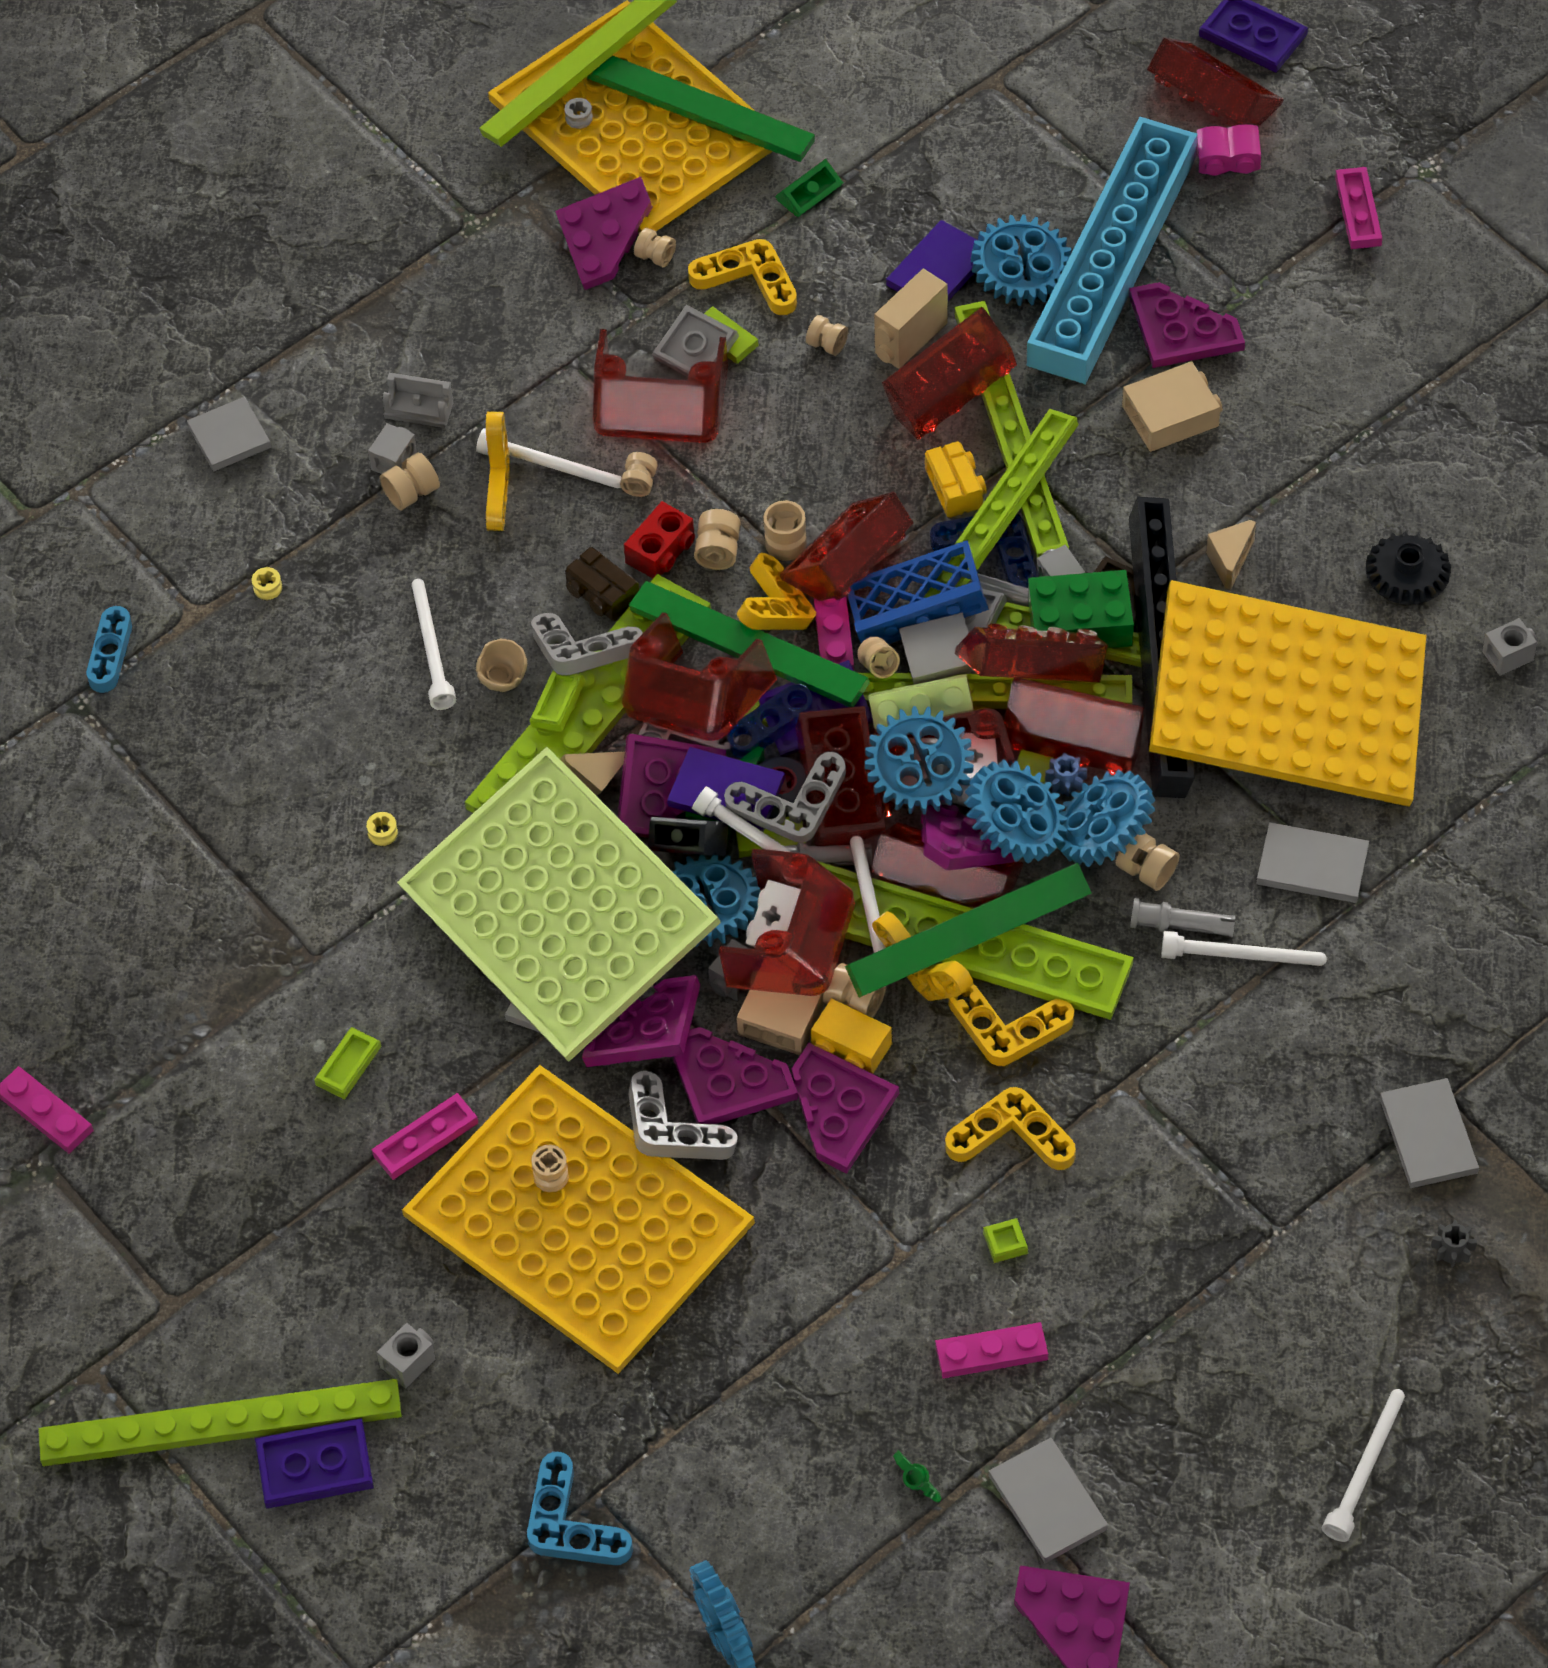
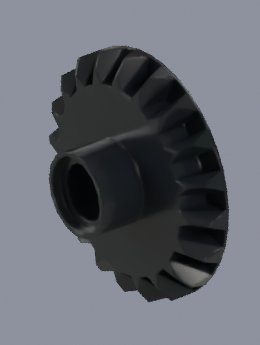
[1365,531,1451,605]

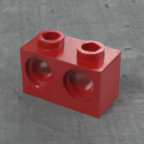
[624,501,695,579]

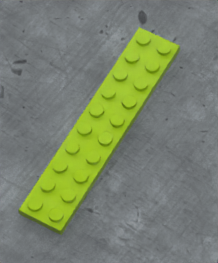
[465,574,711,813]
[799,860,1134,1020]

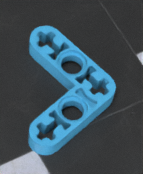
[527,1452,633,1565]

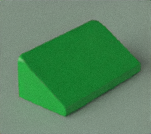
[775,159,844,217]

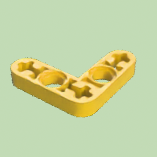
[688,239,797,315]
[486,412,510,531]
[737,553,816,630]
[872,911,973,1001]
[948,984,1074,1066]
[945,1087,1076,1170]

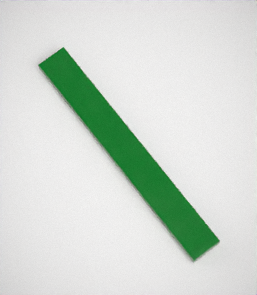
[587,55,815,162]
[629,581,870,709]
[845,863,1092,998]

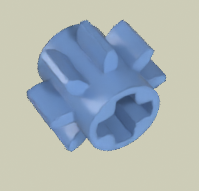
[1045,753,1087,797]

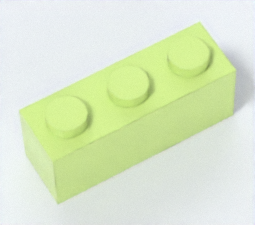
[868,674,973,729]

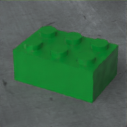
[1028,570,1134,654]

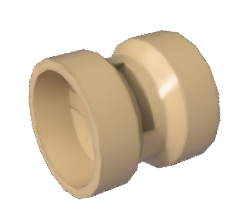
[634,228,676,268]
[806,315,848,356]
[620,452,658,497]
[858,637,900,678]
[531,1145,569,1192]

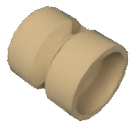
[380,452,440,511]
[764,500,807,561]
[694,509,741,570]
[1116,833,1180,891]
[822,963,886,1018]

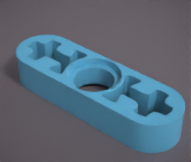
[86,606,132,693]

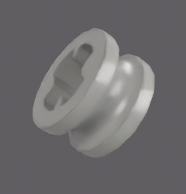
[564,98,593,129]

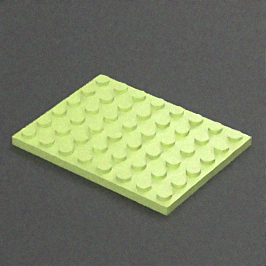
[397,747,721,1062]

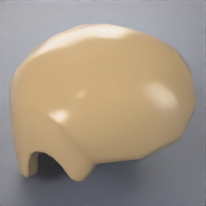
[476,638,527,692]

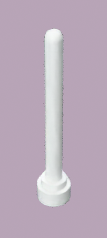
[476,428,621,488]
[412,579,456,710]
[692,786,835,891]
[850,836,886,953]
[1161,931,1327,966]
[1322,1389,1405,1542]

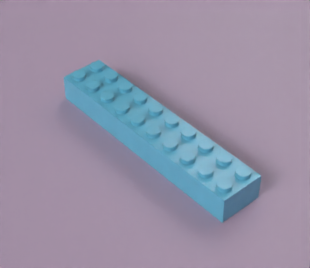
[1027,117,1197,385]

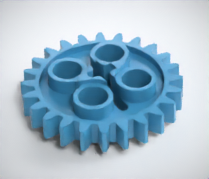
[971,215,1072,306]
[865,706,974,814]
[964,760,1068,863]
[1057,769,1156,867]
[672,855,760,947]
[689,1560,756,1668]

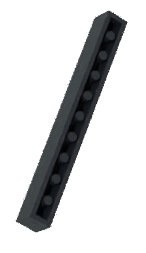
[1129,496,1195,798]

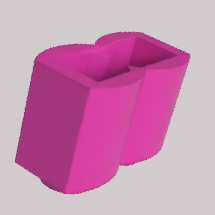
[1197,124,1261,176]

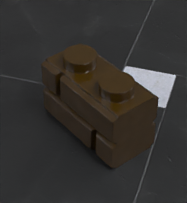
[565,547,639,621]

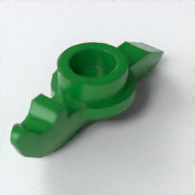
[893,1450,942,1502]

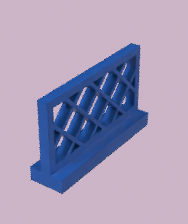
[844,540,989,644]

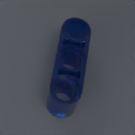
[728,684,813,759]

